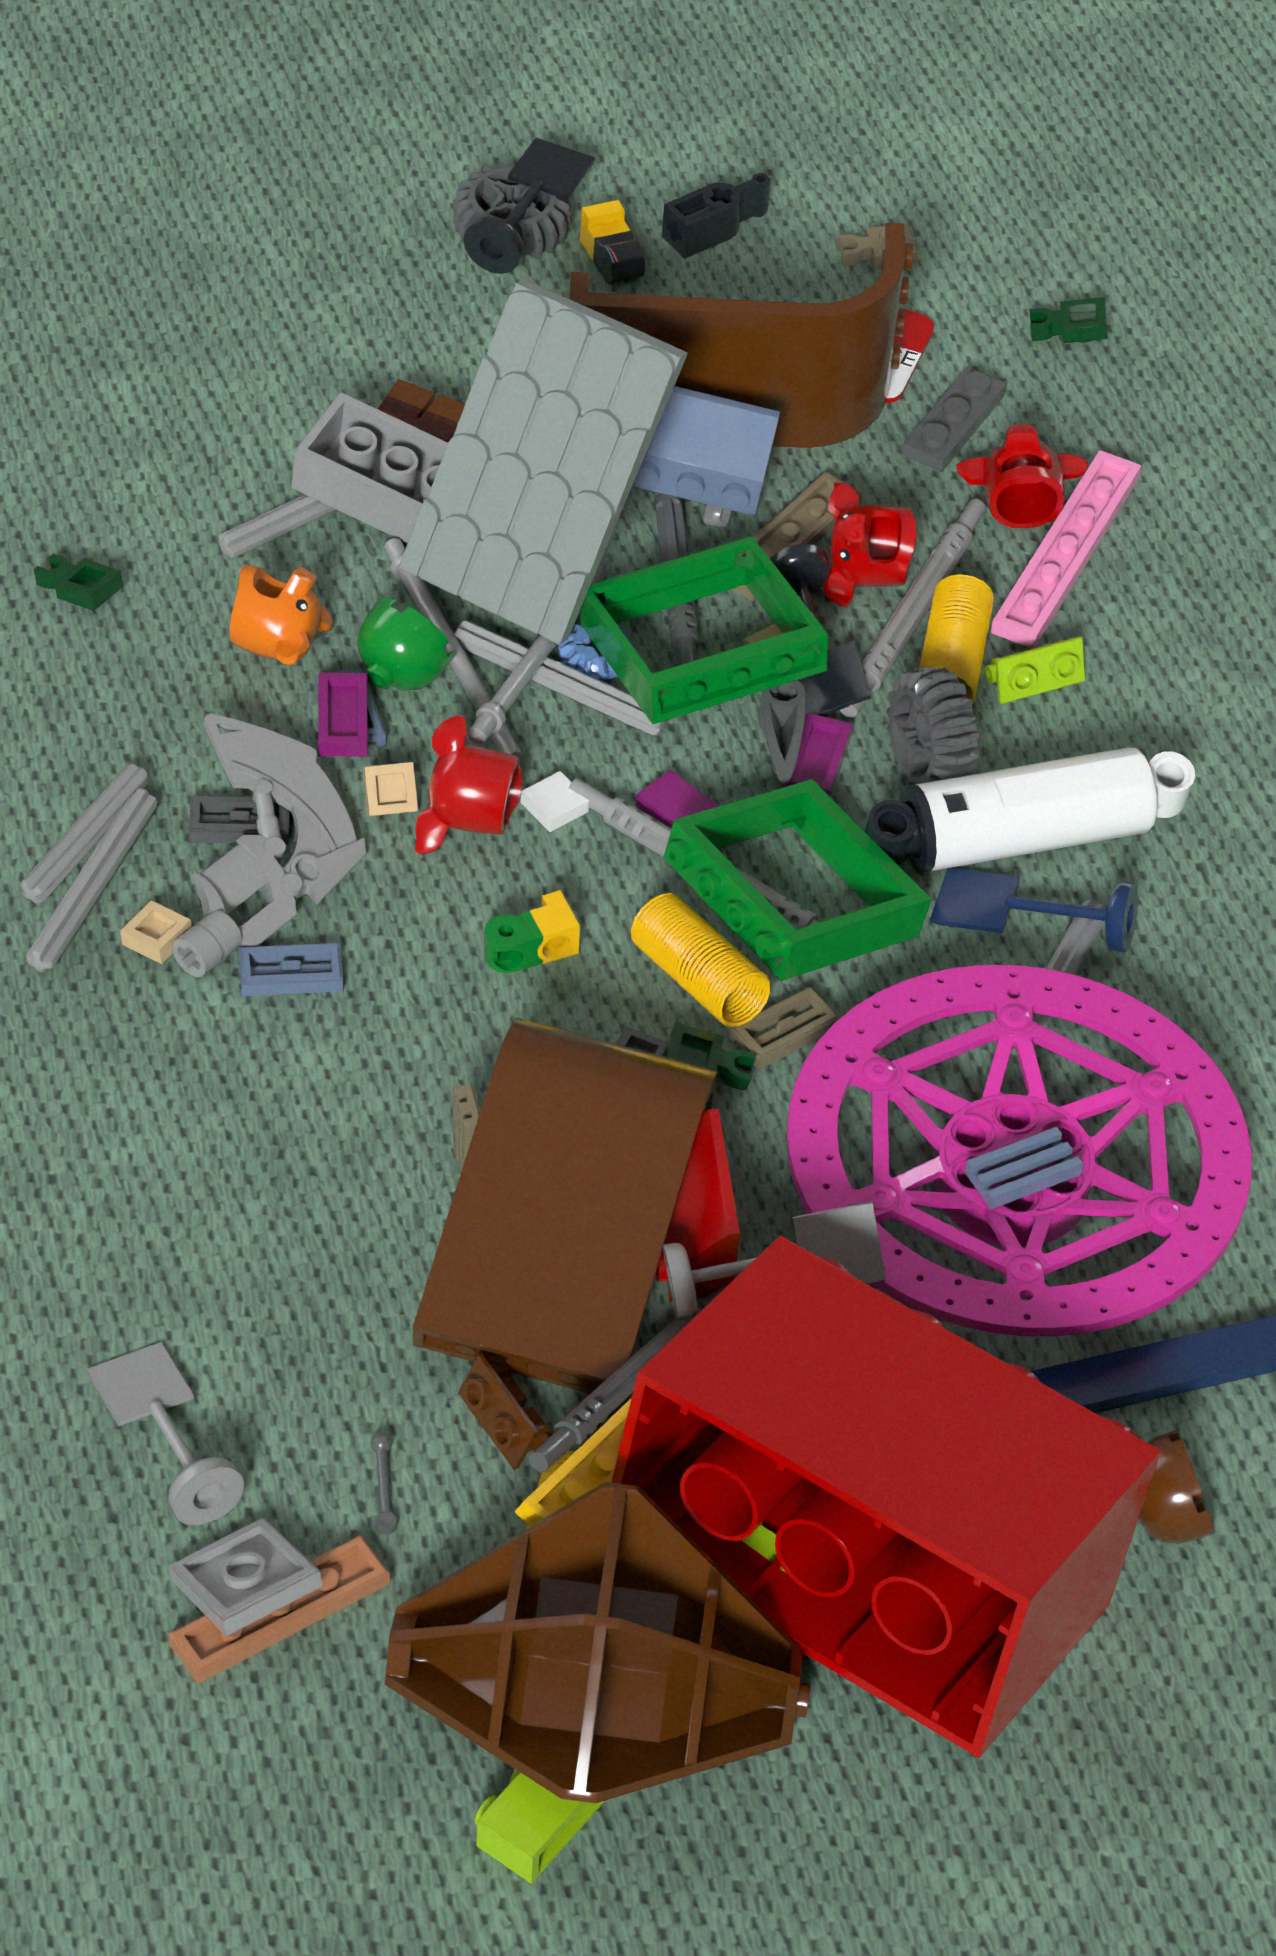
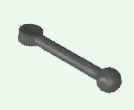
[370,1433,397,1535]

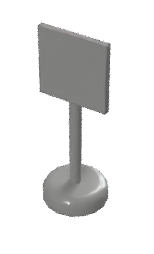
[663,1201,886,1318]
[86,1342,245,1526]

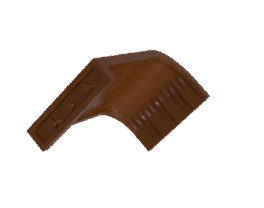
[569,223,913,448]
[413,1017,719,1394]

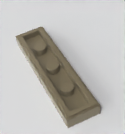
[732,471,862,601]

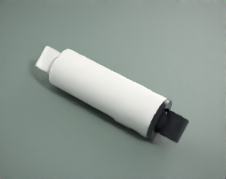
[864,747,1195,873]

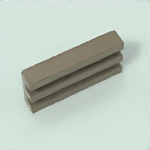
[728,986,841,1070]
[452,1084,481,1175]

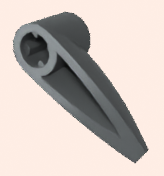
[759,680,805,784]

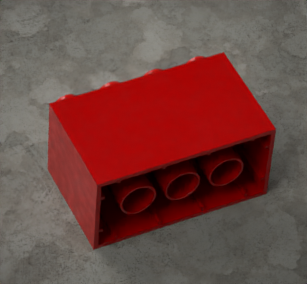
[611,1235,1161,1758]

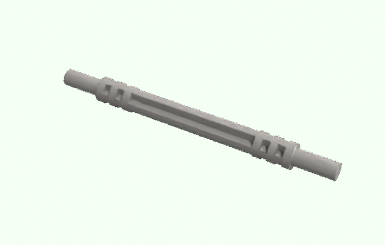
[840,499,986,718]
[569,778,849,961]

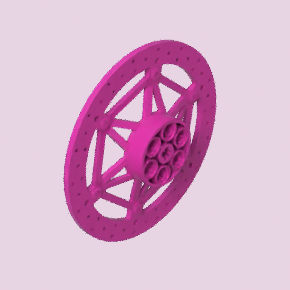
[786,965,1252,1337]

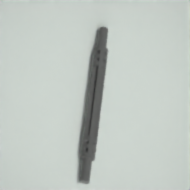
[653,491,700,665]
[529,1286,727,1472]

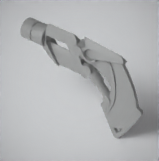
[172,713,367,977]

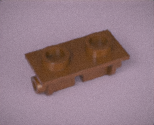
[458,1354,553,1470]

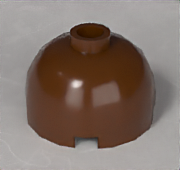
[1139,1430,1215,1544]

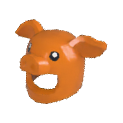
[229,564,333,665]

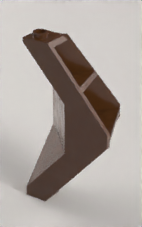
[384,1482,810,1803]

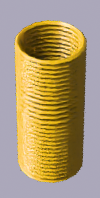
[919,574,994,704]
[631,893,770,1027]

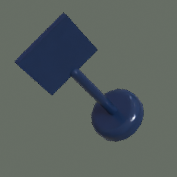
[930,868,1138,953]

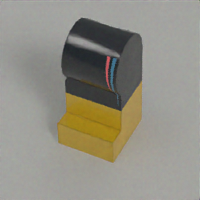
[580,200,645,284]

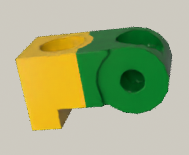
[484,890,580,973]

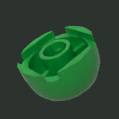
[357,598,455,690]

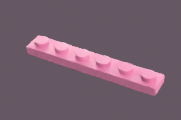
[991,450,1142,649]

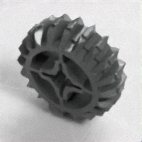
[453,162,571,263]
[886,666,981,786]

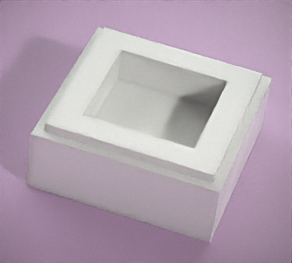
[520,771,589,832]

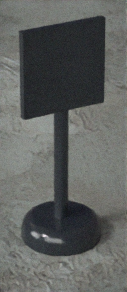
[463,137,595,274]
[770,544,871,719]

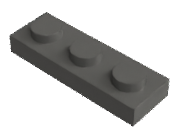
[902,366,1007,472]

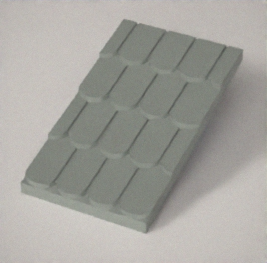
[399,279,688,645]

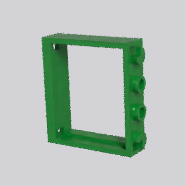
[580,536,828,725]
[663,779,932,981]

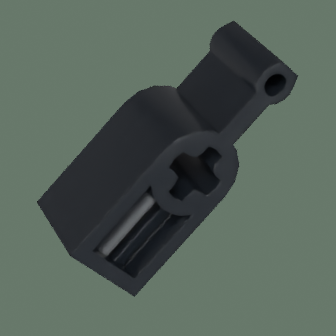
[662,173,771,259]

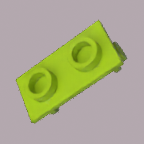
[984,636,1085,704]

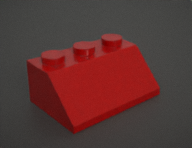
[656,1109,740,1302]

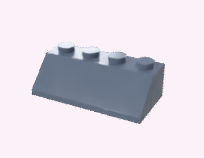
[632,386,780,516]

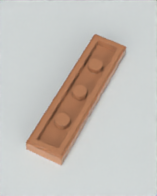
[168,1534,390,1684]

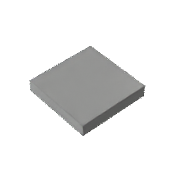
[168,1518,323,1636]

